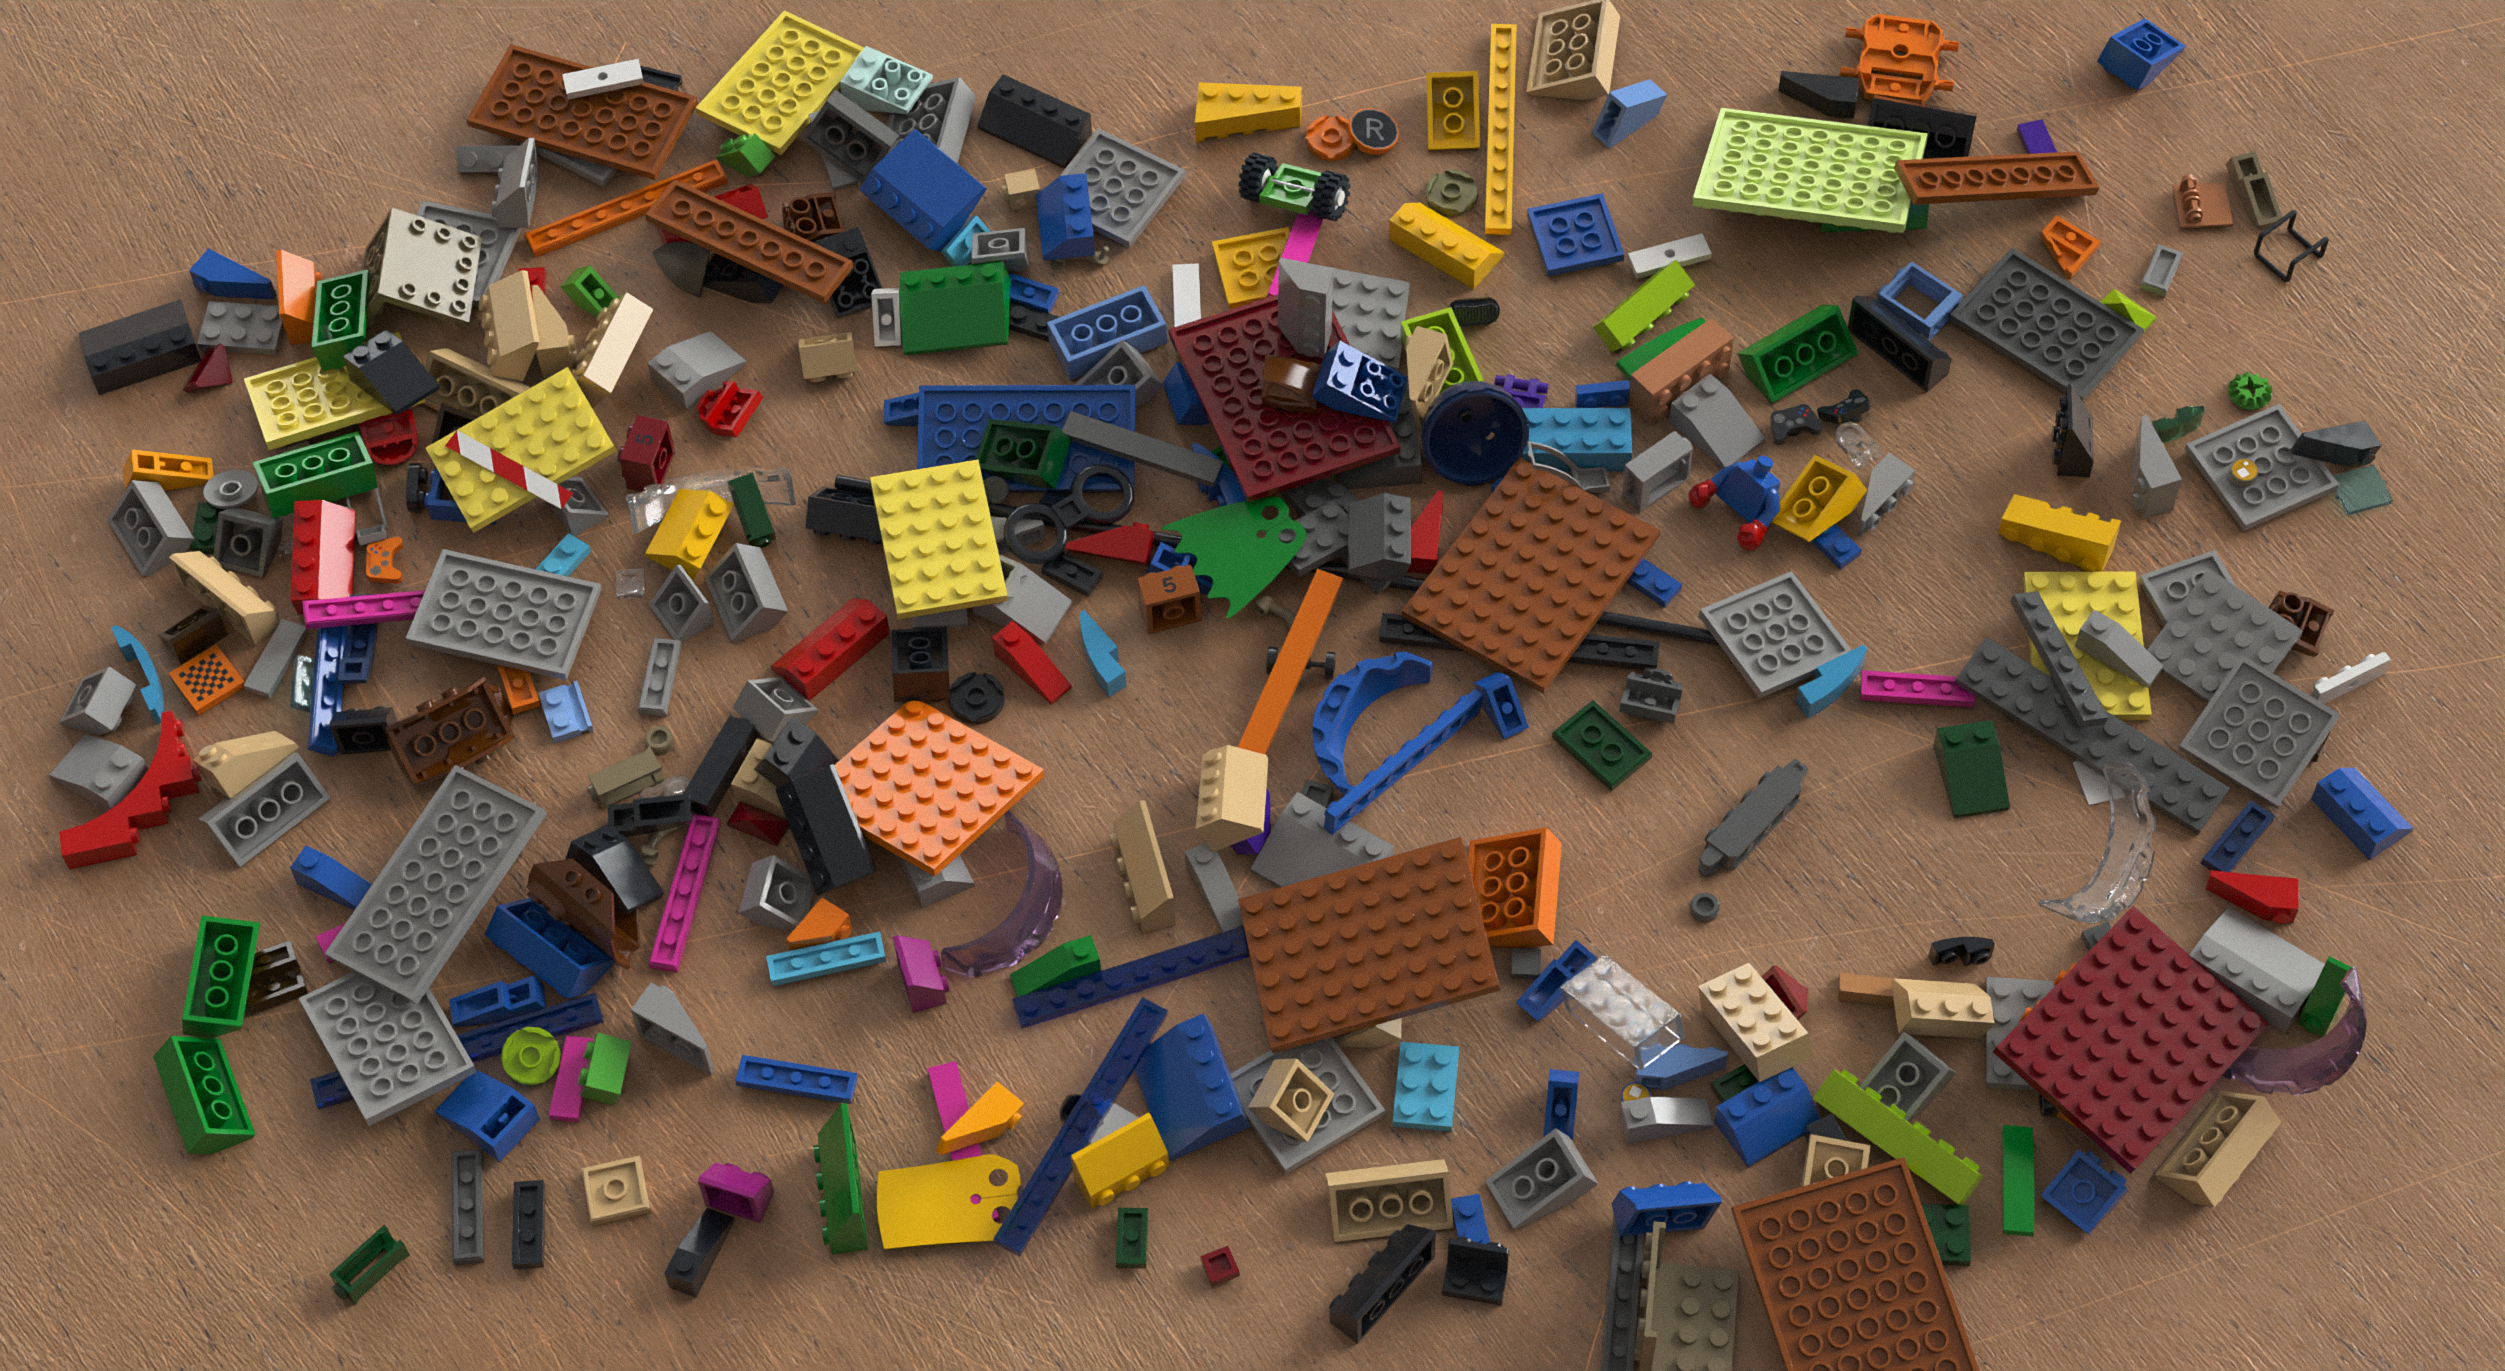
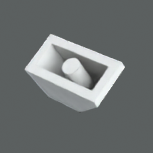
[871,288,902,347]

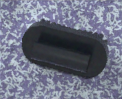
[1448,297,1500,326]

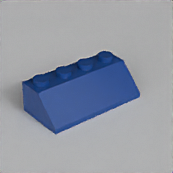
[484,898,615,998]

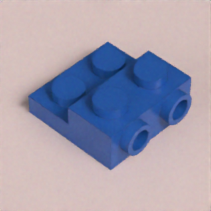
[2040,1149,2129,1235]

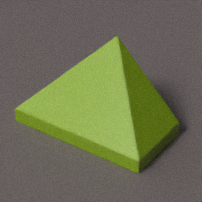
[2100,288,2157,332]

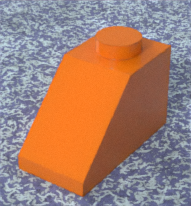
[786,898,852,951]

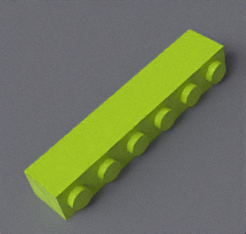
[1812,1069,1984,1205]

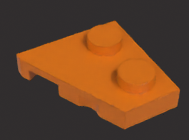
[2040,215,2101,280]

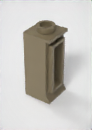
[586,746,665,809]

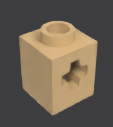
[1001,169,1040,210]

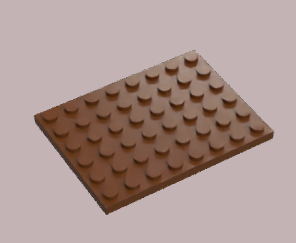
[1402,457,1660,694]
[1238,837,1501,1053]
[1731,1157,1980,1371]

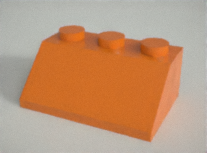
[276,250,323,345]

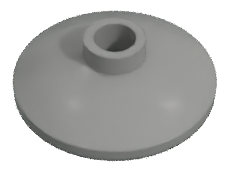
[203,470,258,509]

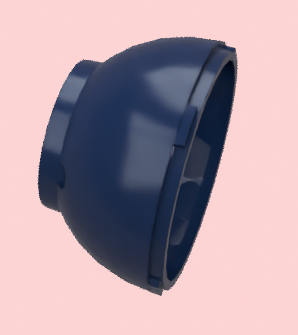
[1421,381,1529,486]

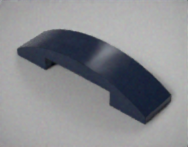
[338,594,378,684]

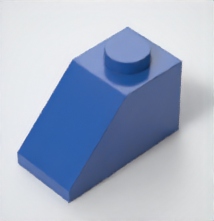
[1473,672,1529,739]
[1543,1069,1579,1140]

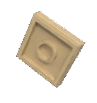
[581,1155,651,1226]

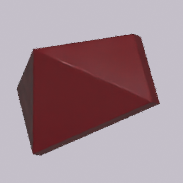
[183,343,233,393]
[727,801,789,846]
[1762,965,1808,1020]

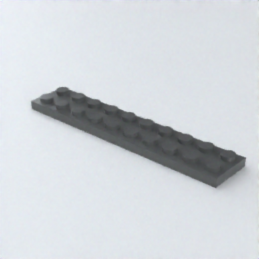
[1955,637,2230,835]

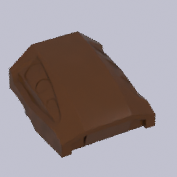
[782,192,847,243]
[1262,353,1320,414]
[2269,590,2335,657]

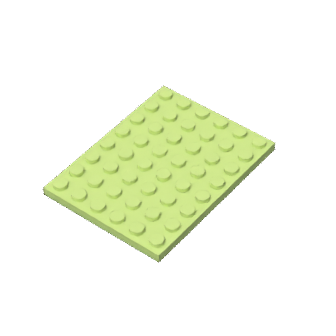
[1693,108,1927,233]

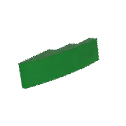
[1616,317,1706,380]
[2000,1125,2034,1237]

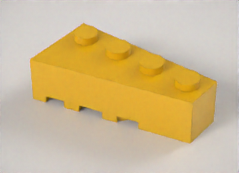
[1195,82,1302,142]
[1998,494,2121,572]

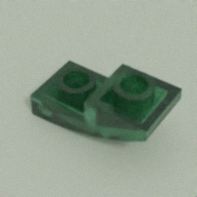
[2152,406,2205,443]

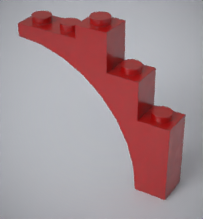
[59,710,202,870]

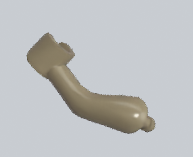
[1049,246,1109,270]
[1253,596,1296,631]
[641,825,685,866]

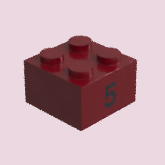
[618,415,675,495]

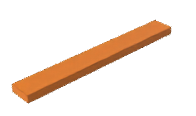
[524,159,728,258]
[1238,569,1343,755]

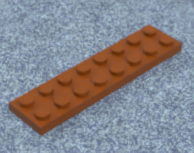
[1894,151,2100,205]
[645,179,853,304]

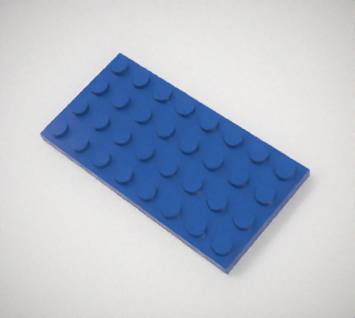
[917,385,1136,492]

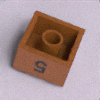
[1137,564,1202,634]

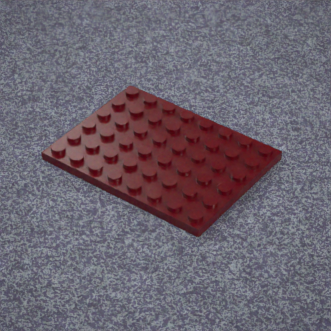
[1168,295,1401,503]
[1993,906,2269,1174]

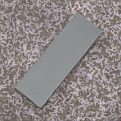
[243,619,308,698]
[638,638,682,717]

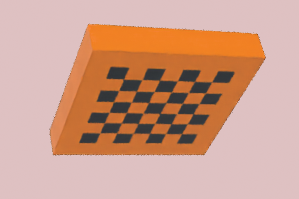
[168,644,245,716]

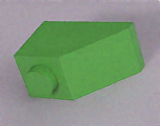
[560,266,619,317]

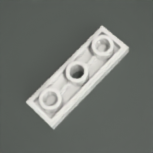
[562,59,644,99]
[1628,233,1712,279]
[2311,652,2391,704]

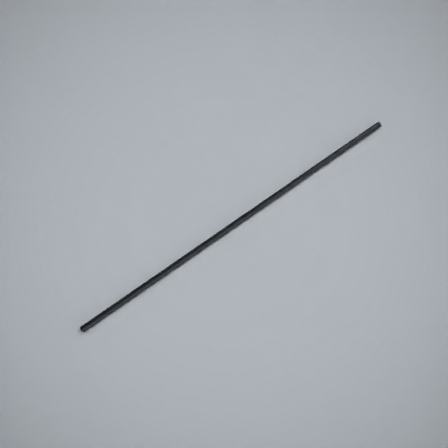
[835,475,1720,646]

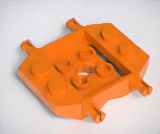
[1839,14,1959,104]

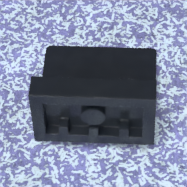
[1442,1237,1509,1306]

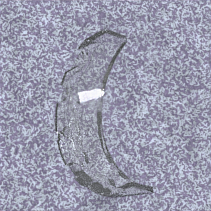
[625,466,796,534]
[2038,763,2156,923]

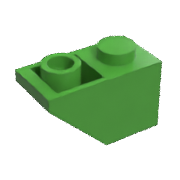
[716,133,775,177]

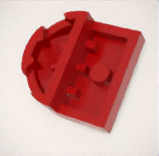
[697,381,764,438]
[359,408,419,466]

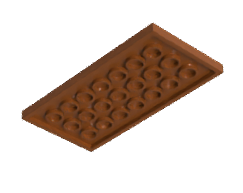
[466,44,698,180]

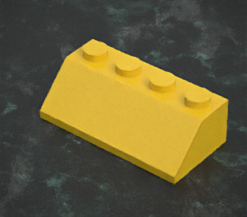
[1389,202,1505,290]

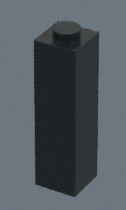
[683,715,758,817]

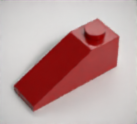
[1407,490,1444,574]
[1065,522,1155,565]
[992,621,1072,705]
[2205,870,2299,924]

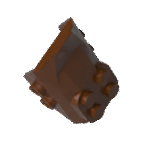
[385,677,515,788]
[526,858,640,970]

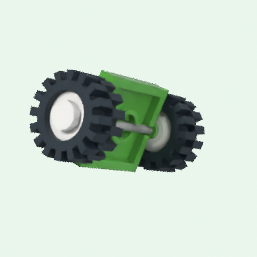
[1238,153,1351,221]

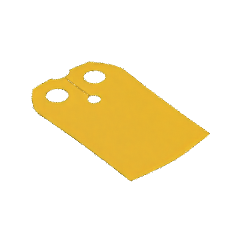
[877,1154,1023,1249]

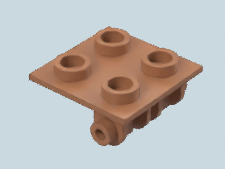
[2172,174,2233,228]

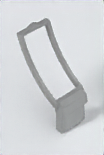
[1527,441,1610,493]
[346,488,388,545]

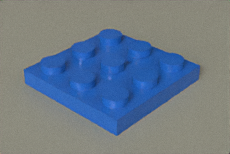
[1527,193,1625,276]

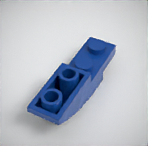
[1191,443,1246,507]

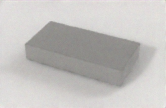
[2140,244,2183,297]

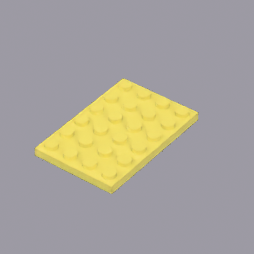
[696,11,864,155]
[244,332,426,450]
[426,367,617,533]
[870,460,1008,620]
[2023,572,2152,720]

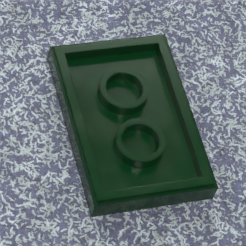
[1552,700,1652,791]

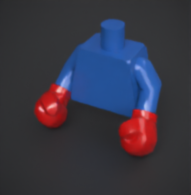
[1688,456,1780,551]

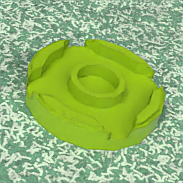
[501,1027,561,1086]

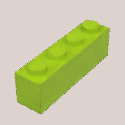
[1593,260,1695,352]

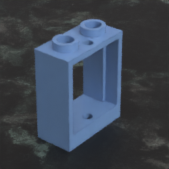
[1877,261,1963,342]

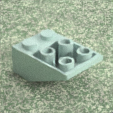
[840,46,933,114]

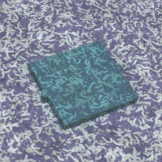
[2333,465,2393,515]

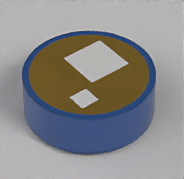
[1621,1082,1651,1102]

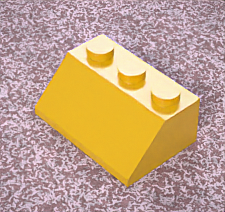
[644,489,734,581]
[1071,1113,1169,1208]

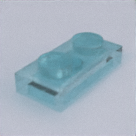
[290,654,315,712]

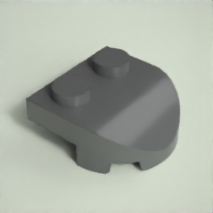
[1619,668,1683,724]

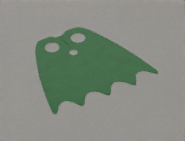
[1162,497,1307,619]

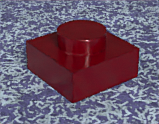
[1200,1246,1240,1287]

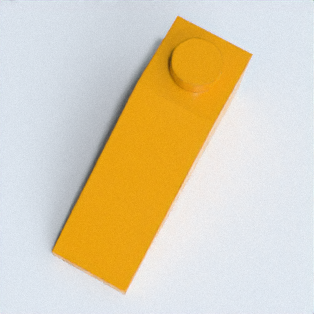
[123,450,214,491]
[936,1081,1024,1155]

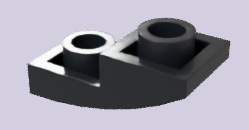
[1929,937,1995,966]

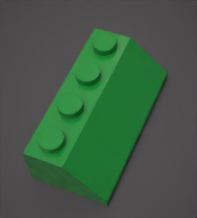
[312,269,370,371]
[1737,304,1858,403]
[253,431,378,519]
[182,915,260,1038]
[153,1036,255,1154]

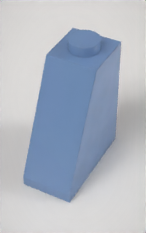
[1592,79,1667,148]

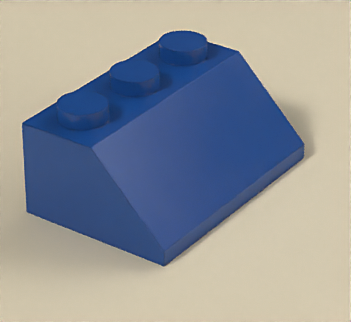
[1036,173,1095,261]
[2311,768,2414,860]
[1714,1067,1820,1168]
[1611,1181,1722,1237]

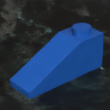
[189,248,277,299]
[290,845,372,910]

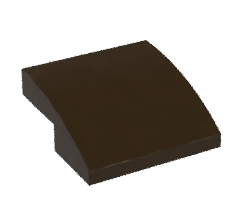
[247,940,308,1014]

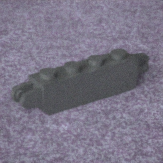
[1698,759,1808,878]

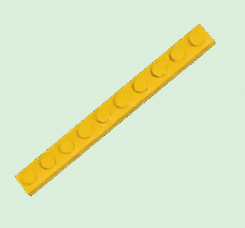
[1485,24,1517,235]

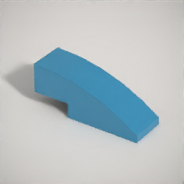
[1080,610,1127,697]
[1796,644,1867,719]

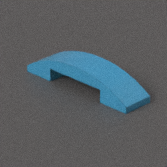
[111,625,164,725]

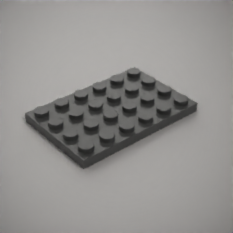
[1949,248,2144,402]

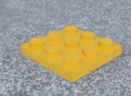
[1212,227,1290,310]

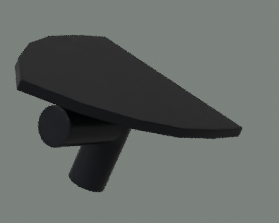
[653,241,710,297]

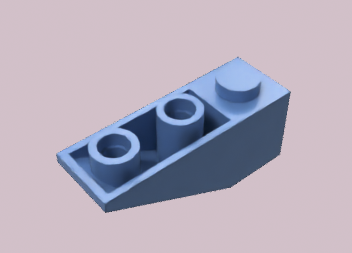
[1635,1041,1728,1090]

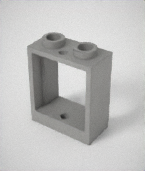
[1622,431,1693,513]

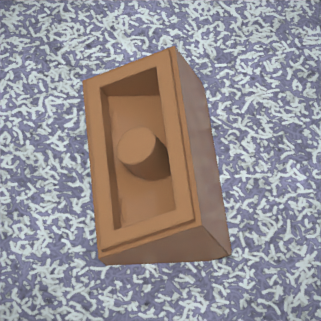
[1837,973,1895,1007]

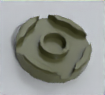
[1426,169,1478,217]

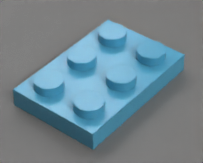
[1393,1042,1459,1132]

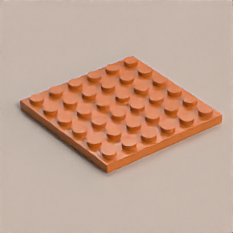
[835,701,1044,877]

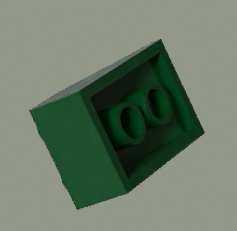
[975,419,1072,489]
[1933,720,2010,818]

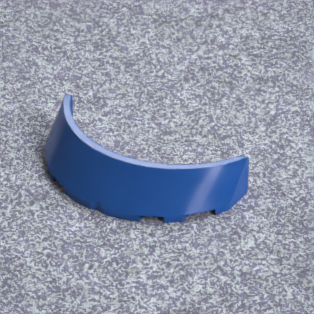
[1312,652,1433,812]

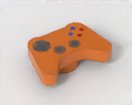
[366,537,404,584]

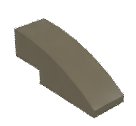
[2226,151,2283,228]

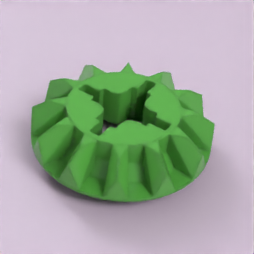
[2228,371,2272,410]

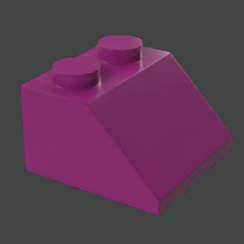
[893,935,950,1013]
[698,1162,774,1223]

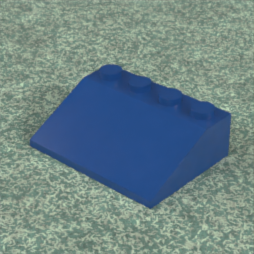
[859,129,987,252]
[1130,1013,1250,1162]

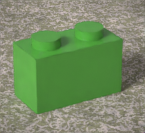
[577,1032,632,1105]

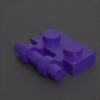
[1494,374,1549,408]

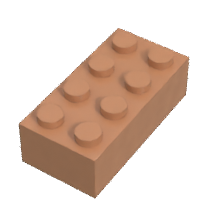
[1628,318,1734,426]

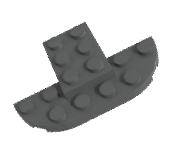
[1279,479,1392,595]

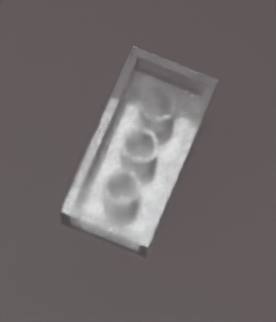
[1560,954,1686,1071]

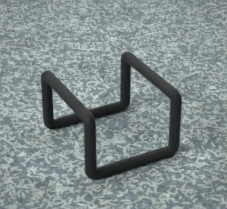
[2254,210,2329,282]

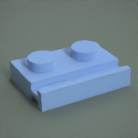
[538,681,593,743]

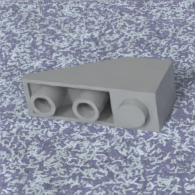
[1858,452,1915,537]

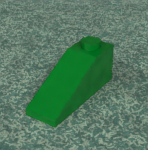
[1010,935,1102,1001]
[2297,956,2356,1037]

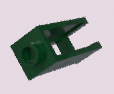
[727,473,776,548]
[329,1225,409,1305]

